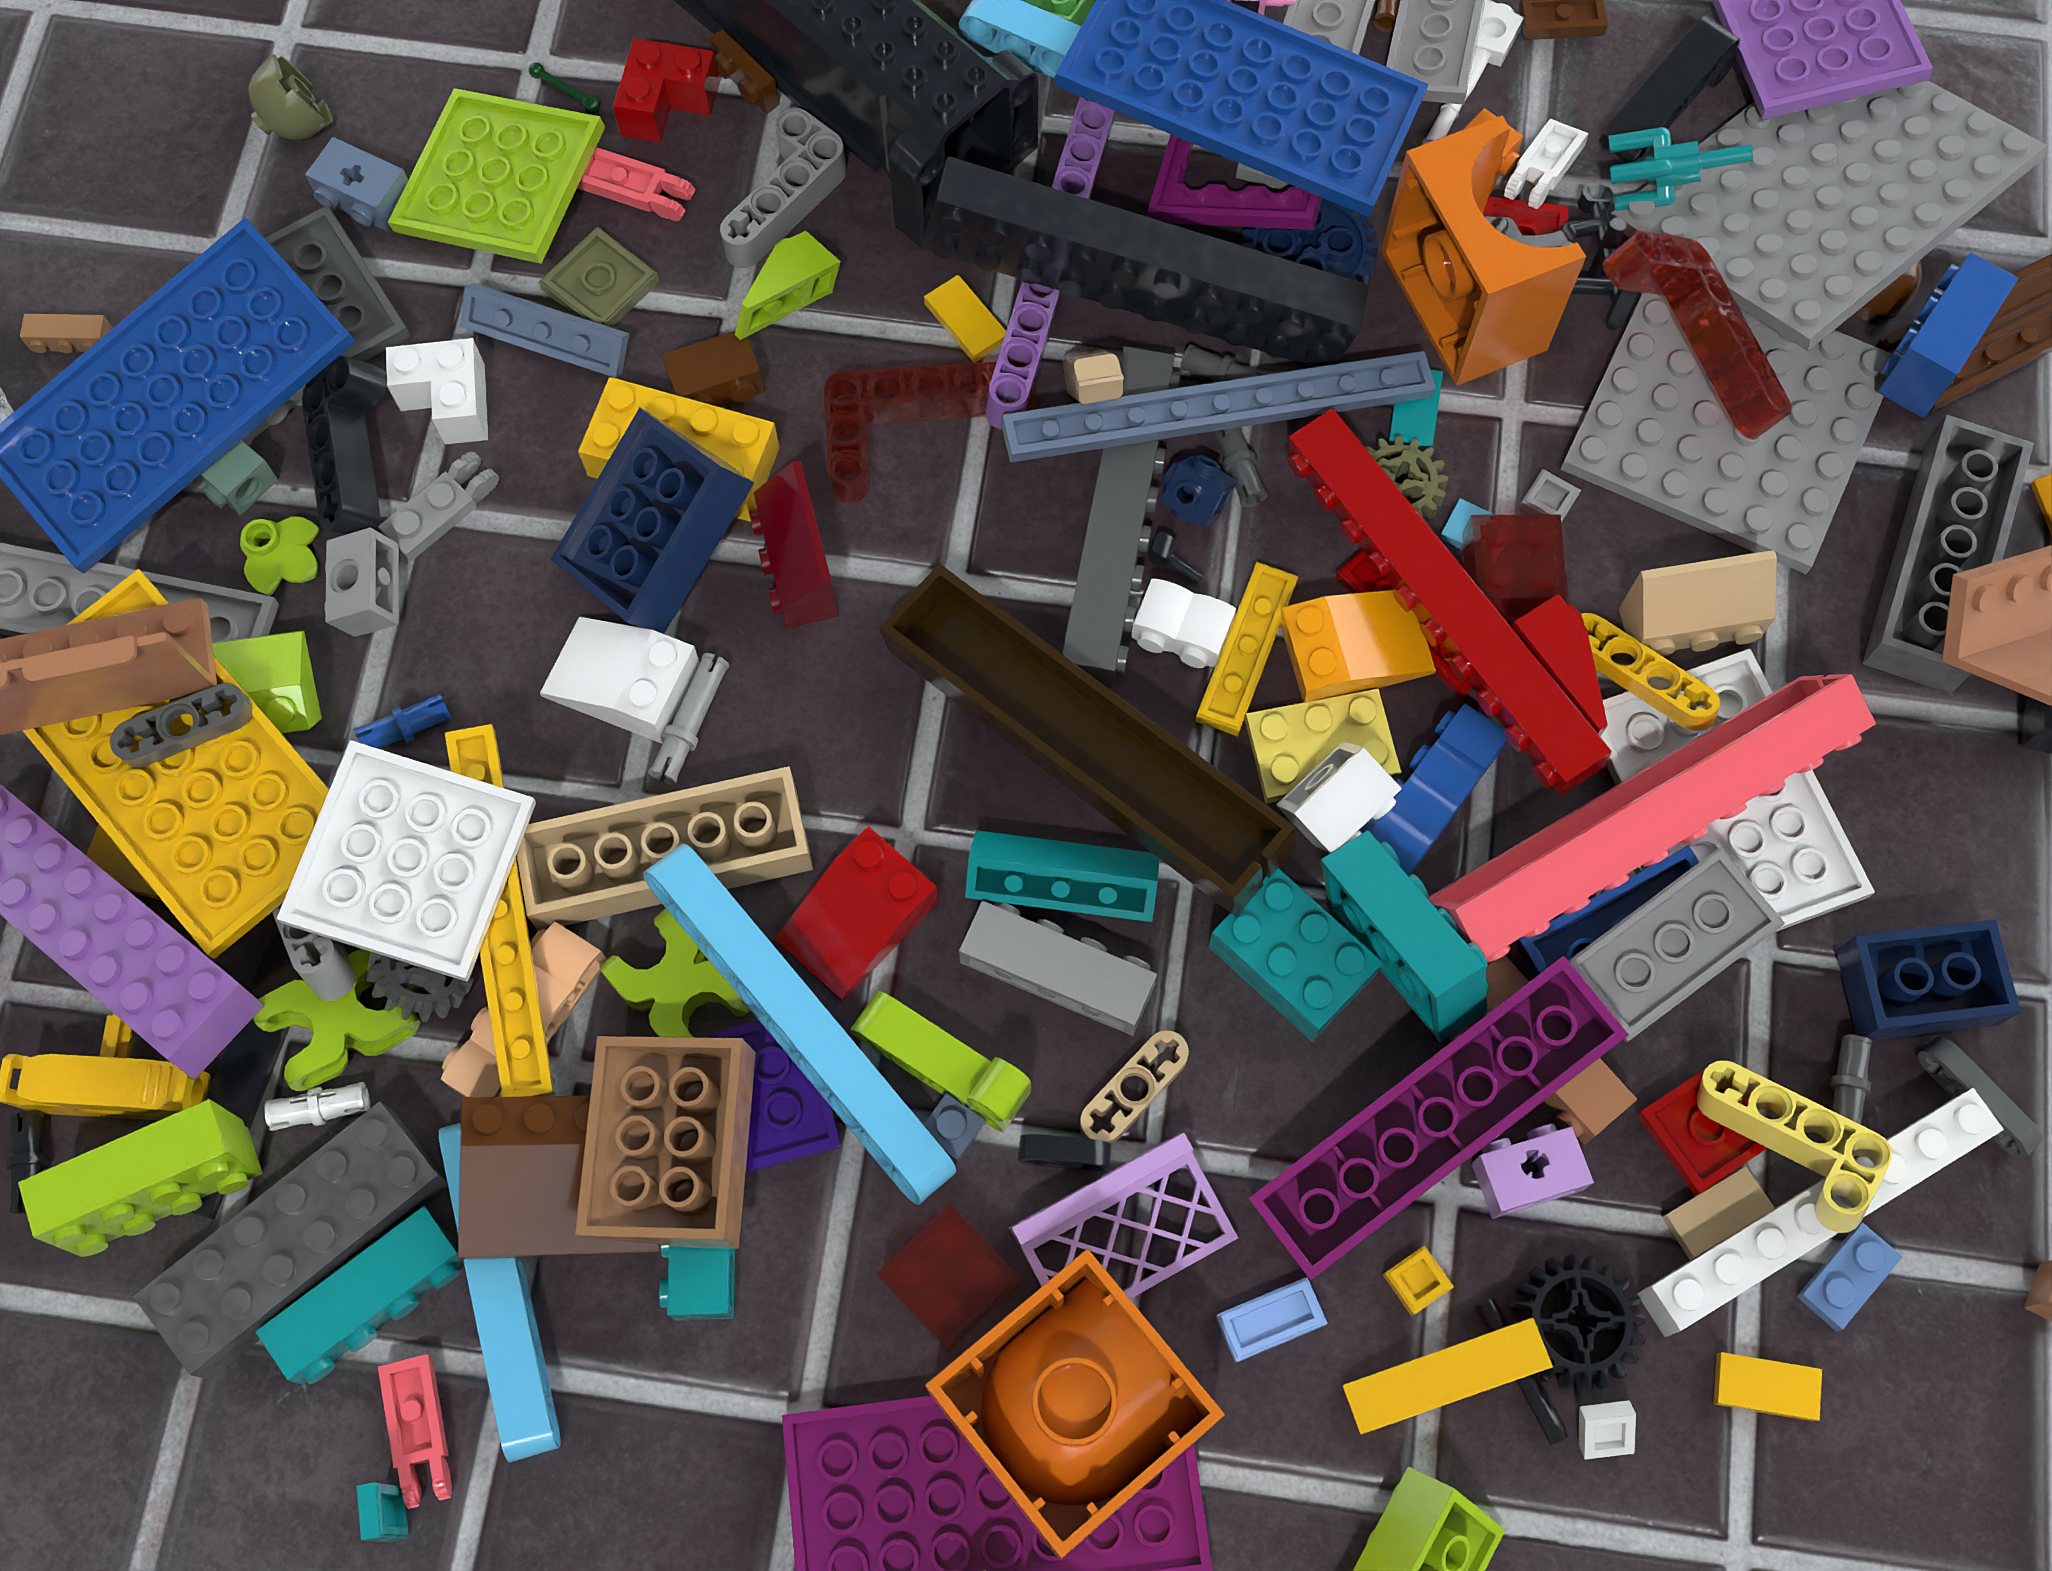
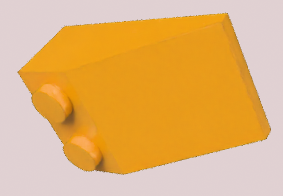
[1280,590,1436,703]

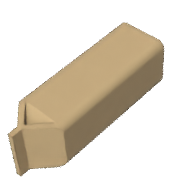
[1062,348,1124,404]

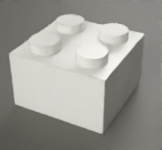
[1276,742,1402,854]

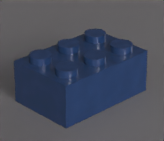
[1836,919,2021,1041]

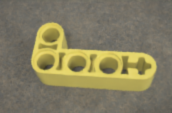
[1697,1061,1892,1233]

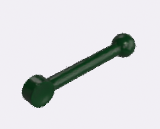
[529,62,600,114]

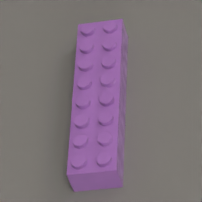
[0,784,264,1080]

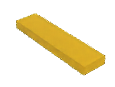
[1195,562,1298,737]
[1343,1318,1553,1434]

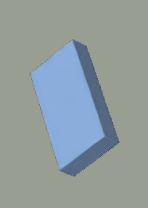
[1215,1277,1328,1363]

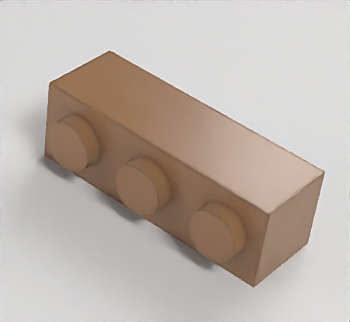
[20,314,113,353]

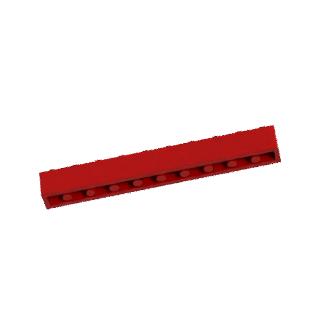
[1287,408,1612,797]

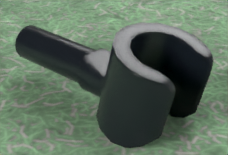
[1148,532,1204,585]

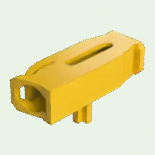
[0,1014,211,1120]

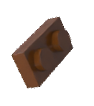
[1519,0,1608,40]
[710,29,779,114]

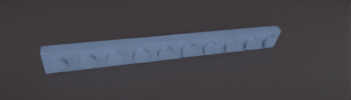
[1001,351,1436,463]

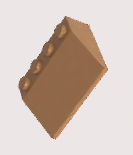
[575,1036,756,1249]

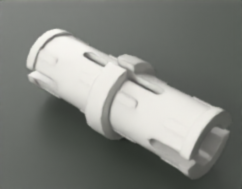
[264,1082,370,1131]

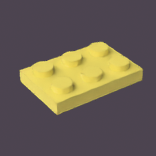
[1245,689,1401,804]

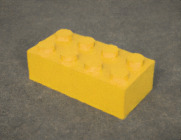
[578,377,780,522]

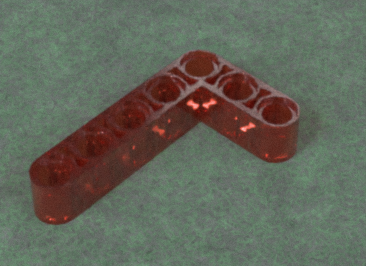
[1603,231,1792,440]
[824,360,1037,503]

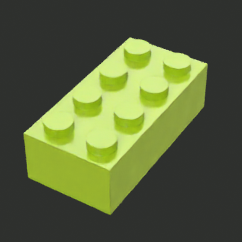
[18,1099,263,1257]

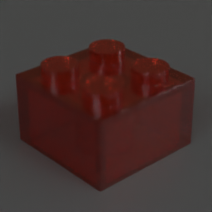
[1461,514,1569,618]
[877,1203,1019,1353]

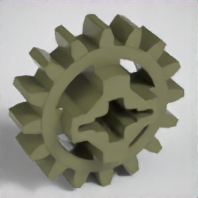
[1366,436,1448,519]

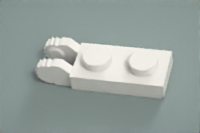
[1504,119,1588,209]

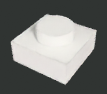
[1579,1400,1636,1460]

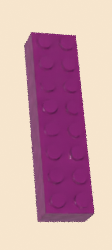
[1249,956,1629,1280]

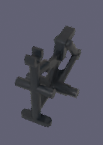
[1484,186,1638,330]

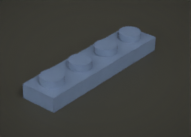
[459,283,629,378]

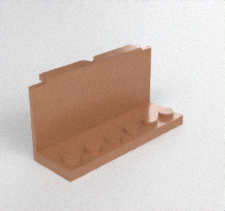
[1942,545,2052,706]
[0,597,217,735]

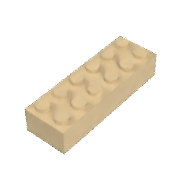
[516,766,813,931]

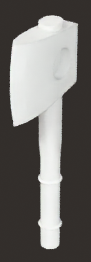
[1422,0,1524,145]

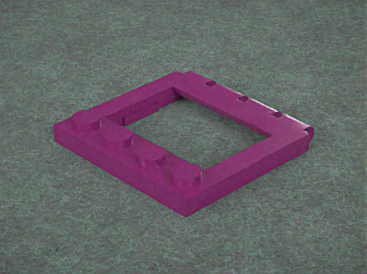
[1148,134,1322,230]

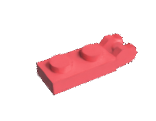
[577,147,696,222]
[378,1354,452,1509]

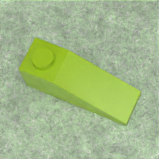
[735,230,841,340]

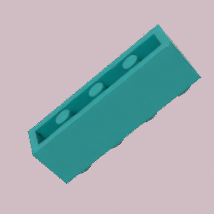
[965,830,1160,922]
[255,1206,464,1385]
[659,1245,735,1320]

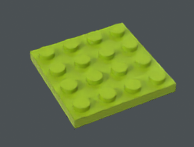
[388,88,605,264]

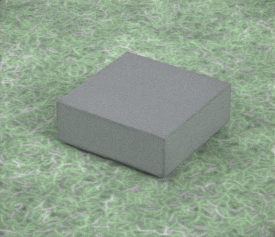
[1519,469,1581,530]

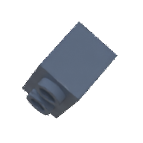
[305,137,408,231]

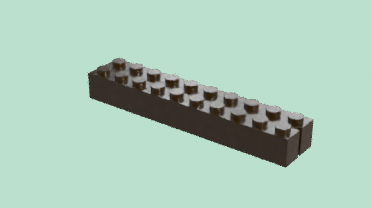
[879,563,1296,917]

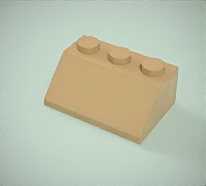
[1619,550,1777,657]

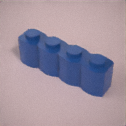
[1360,704,1508,876]

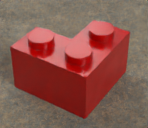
[613,38,720,143]

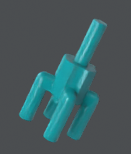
[1609,127,1753,211]

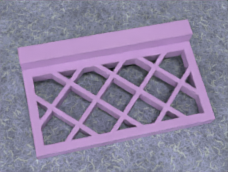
[1008,1133,1238,1299]

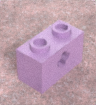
[1471,1124,1594,1219]

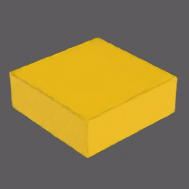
[1383,1245,1454,1316]

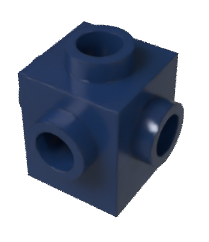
[1160,455,1238,528]

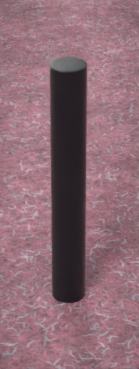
[1476,1298,1568,1446]

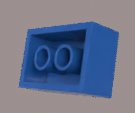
[1878,252,2019,418]

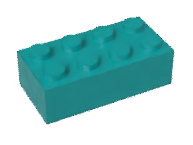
[1321,830,1489,1042]

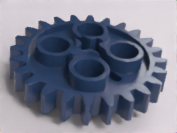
[1240,198,1379,285]

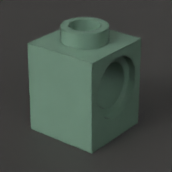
[200,440,278,515]

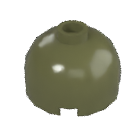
[248,54,333,141]

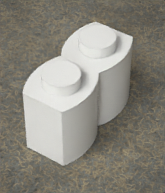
[1132,579,1236,668]

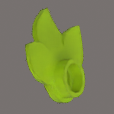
[240,517,320,596]

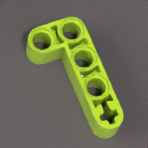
[850,990,1031,1132]

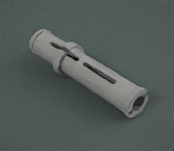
[648,653,729,785]

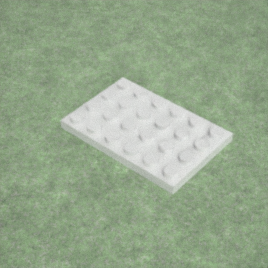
[1601,649,1875,933]

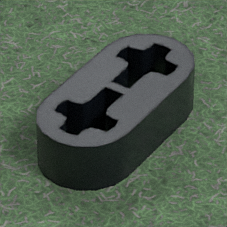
[1018,1134,1112,1171]

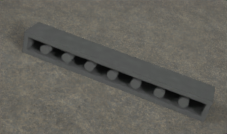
[1062,346,1181,688]

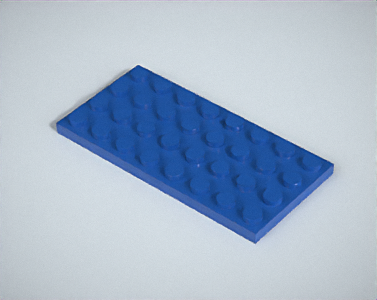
[1054,0,1429,217]
[0,217,356,573]

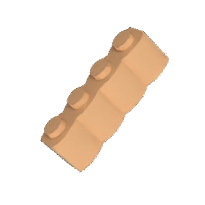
[441,922,606,1097]

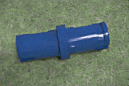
[353,693,452,749]

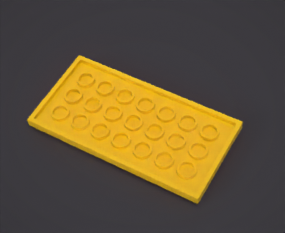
[23,569,330,959]

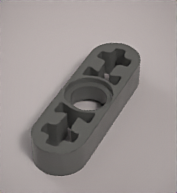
[110,683,252,767]
[1918,1036,2043,1159]

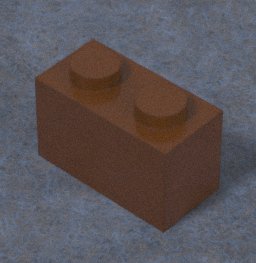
[662,330,765,407]

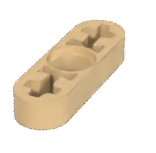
[1080,1030,1189,1145]

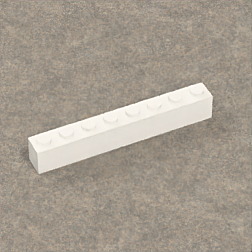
[1637,1088,2004,1337]

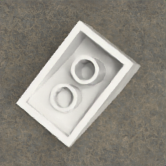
[540,617,700,744]

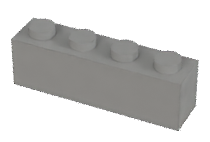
[959,901,1157,1036]

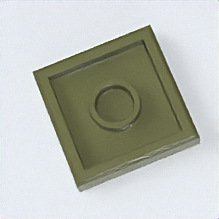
[539,227,660,328]

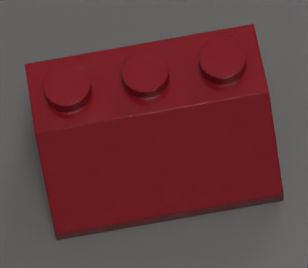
[749,460,838,628]

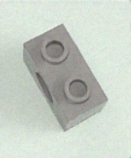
[324,527,399,637]

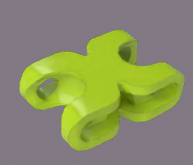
[599,908,751,1038]
[252,949,421,1091]

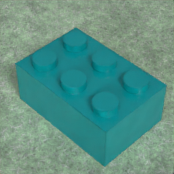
[1208,868,1383,1043]

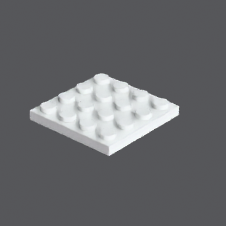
[277,740,536,982]

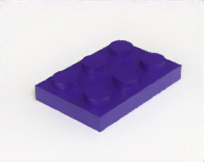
[713,1020,842,1174]

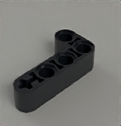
[1599,15,1740,163]
[302,355,387,535]

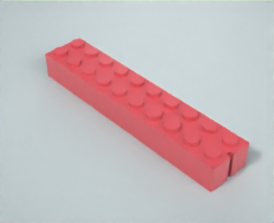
[1428,674,1876,962]

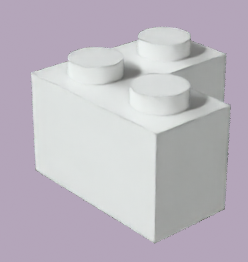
[386,338,488,444]

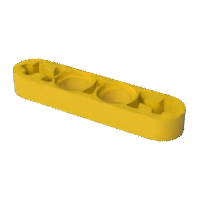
[1581,613,1720,731]

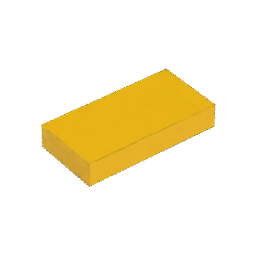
[924,275,1006,364]
[1713,1352,1822,1422]

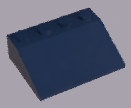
[550,407,754,634]

